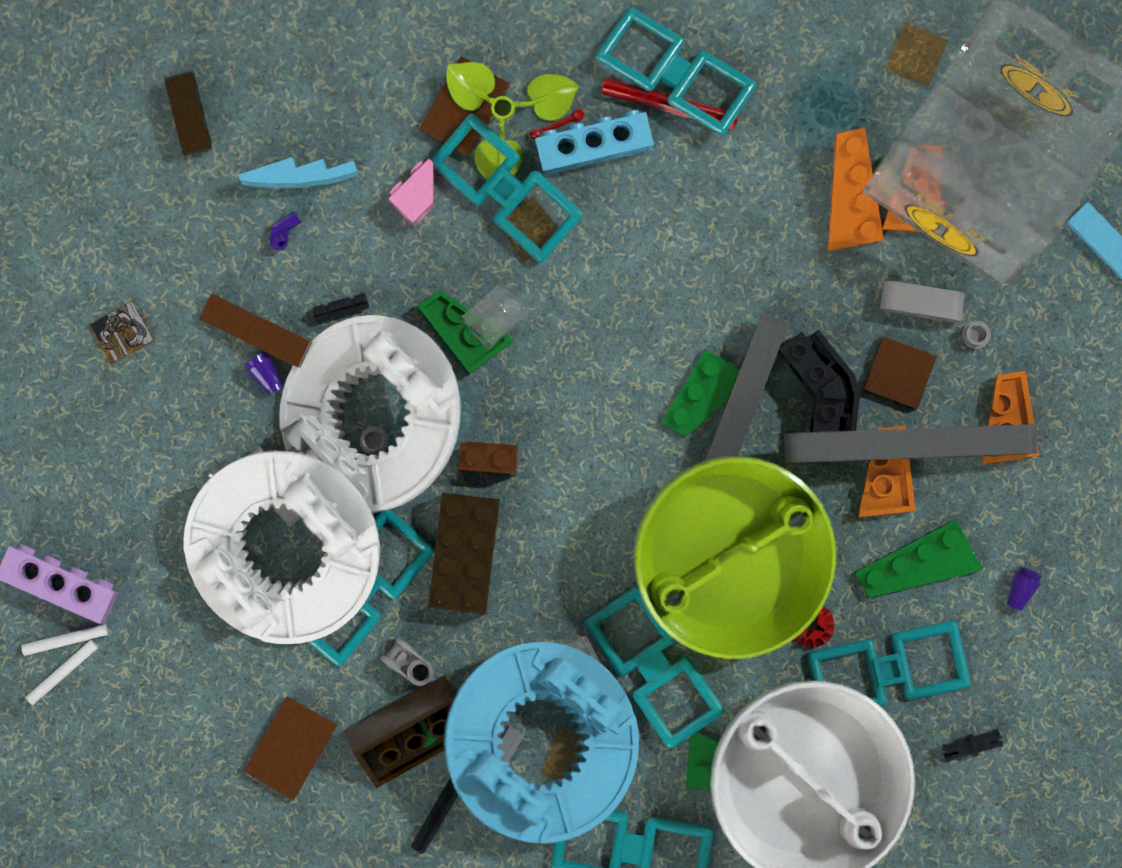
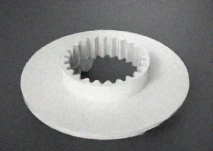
[279,315,460,512]
[184,451,380,644]

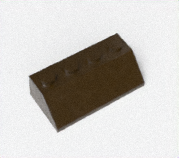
[344,675,457,789]

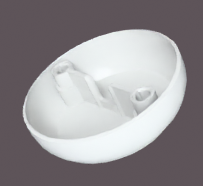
[711,681,915,868]

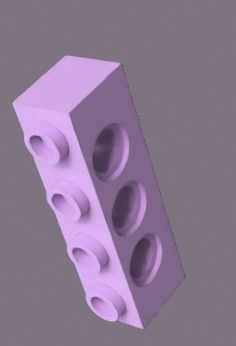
[0,544,119,624]

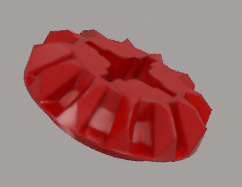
[794,606,835,648]

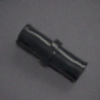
[942,729,1003,762]

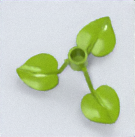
[446,62,578,181]

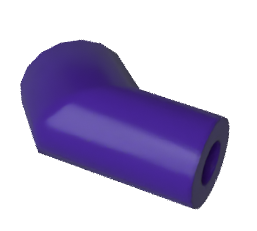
[270,211,301,251]

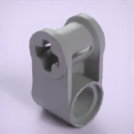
[380,636,435,686]

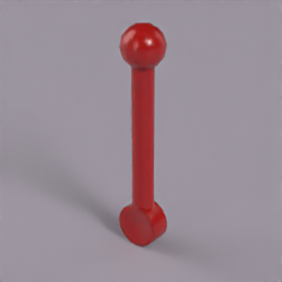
[530,109,585,140]

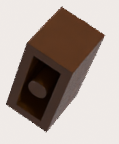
[458,441,518,476]

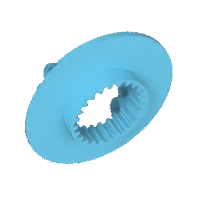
[445,642,639,843]

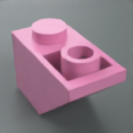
[389,159,434,227]

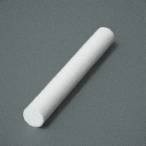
[21,624,109,656]
[25,640,98,705]

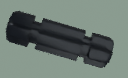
[313,293,369,323]

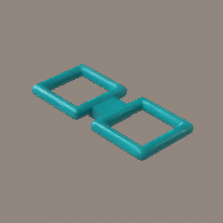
[596,8,757,135]
[431,114,583,263]
[308,510,435,666]
[584,585,724,749]
[807,620,971,707]
[551,810,714,868]

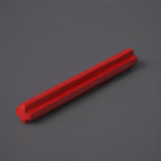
[601,78,738,129]

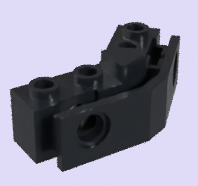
[777,329,860,433]

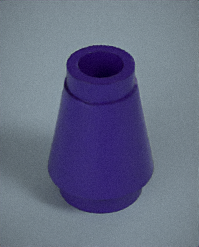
[245,351,283,395]
[1006,566,1042,611]

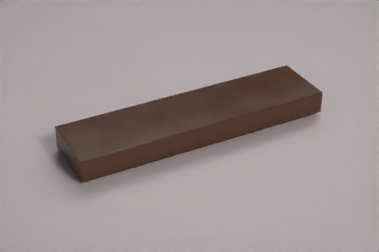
[200,294,312,368]

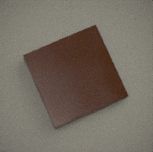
[863,336,937,410]

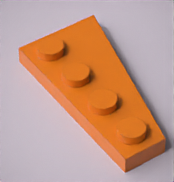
[827,128,884,251]

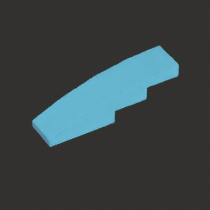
[238,157,359,188]

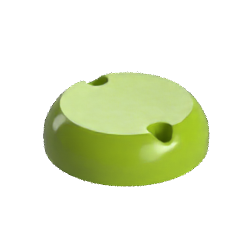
[634,456,836,659]

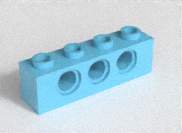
[535,110,654,176]

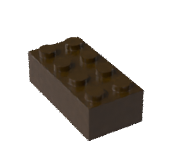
[428,493,500,614]

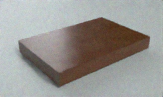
[419,56,510,158]
[244,696,338,801]

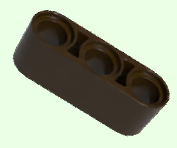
[164,71,212,156]

